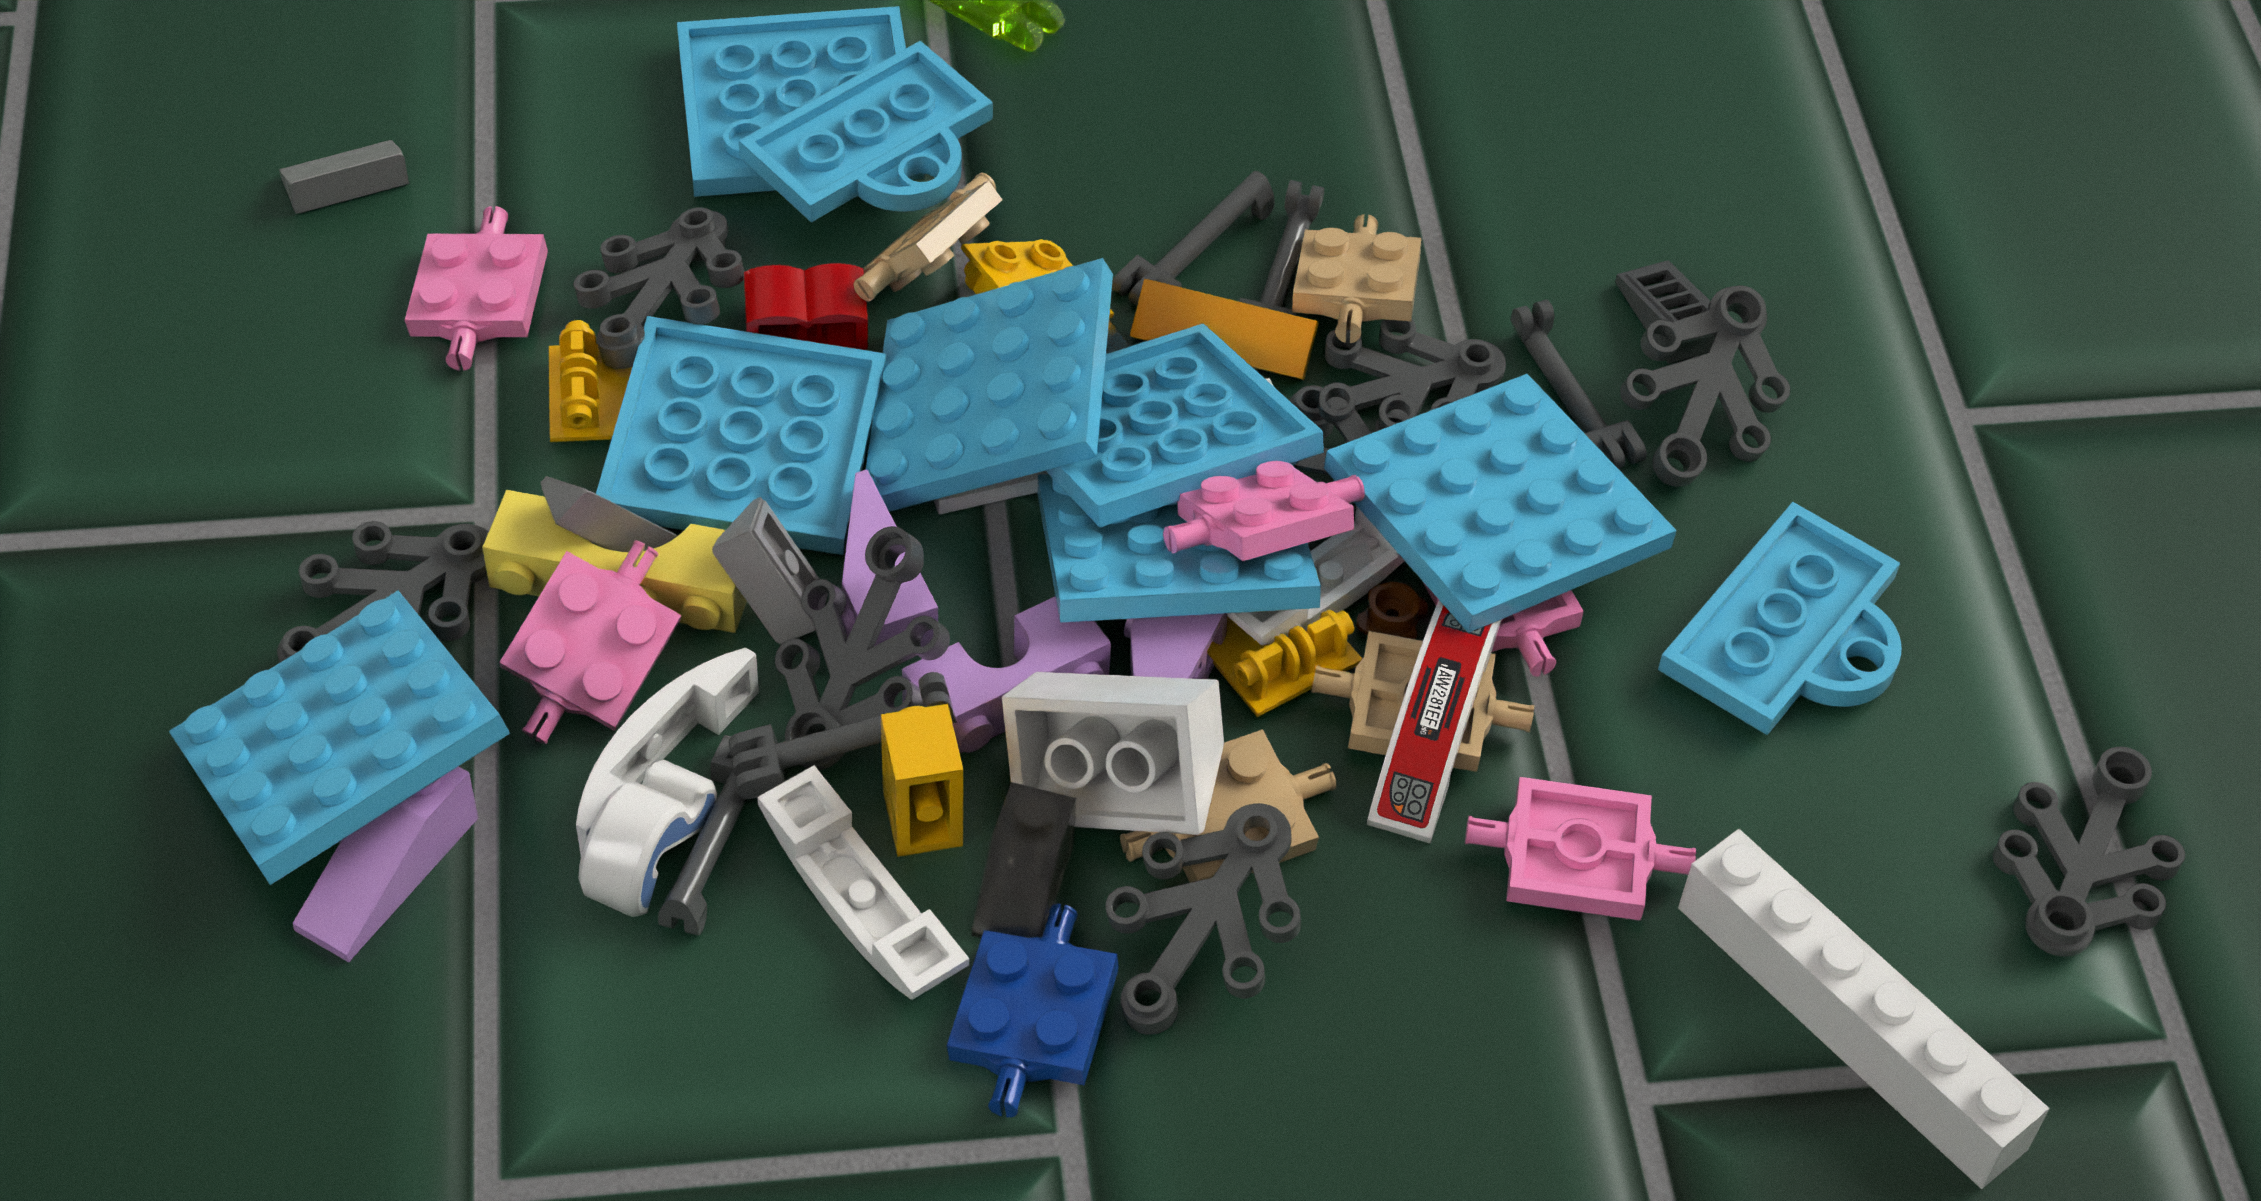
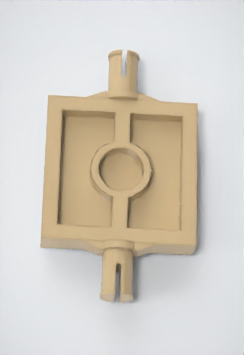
[853,173,1002,301]
[1292,214,1421,343]
[1311,631,1534,772]
[1120,729,1336,883]

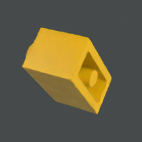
[881,704,963,857]

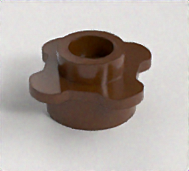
[1356,582,1428,640]

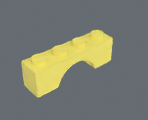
[482,490,746,633]

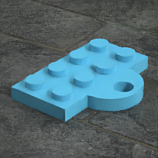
[739,41,993,222]
[1658,502,1902,735]

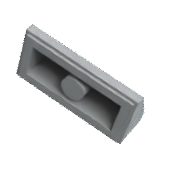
[279,140,409,214]
[540,476,677,552]
[712,497,828,644]

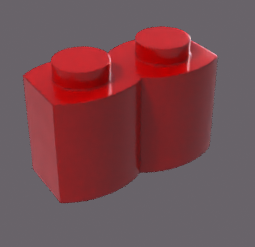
[744,263,868,350]

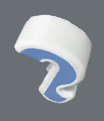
[578,760,717,917]

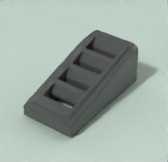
[1615,260,1715,364]

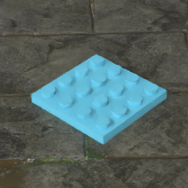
[677,6,925,197]
[865,258,1113,512]
[596,316,886,555]
[1046,323,1324,527]
[1324,374,1677,633]
[1037,474,1321,623]
[169,590,510,885]

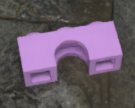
[902,596,1111,753]

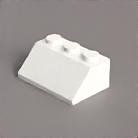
[1002,672,1224,835]

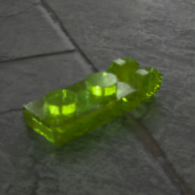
[928,0,1065,52]

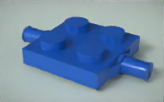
[947,904,1119,1118]

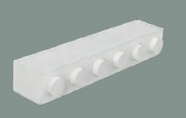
[1678,829,2050,1189]

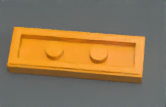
[1130,278,1319,380]

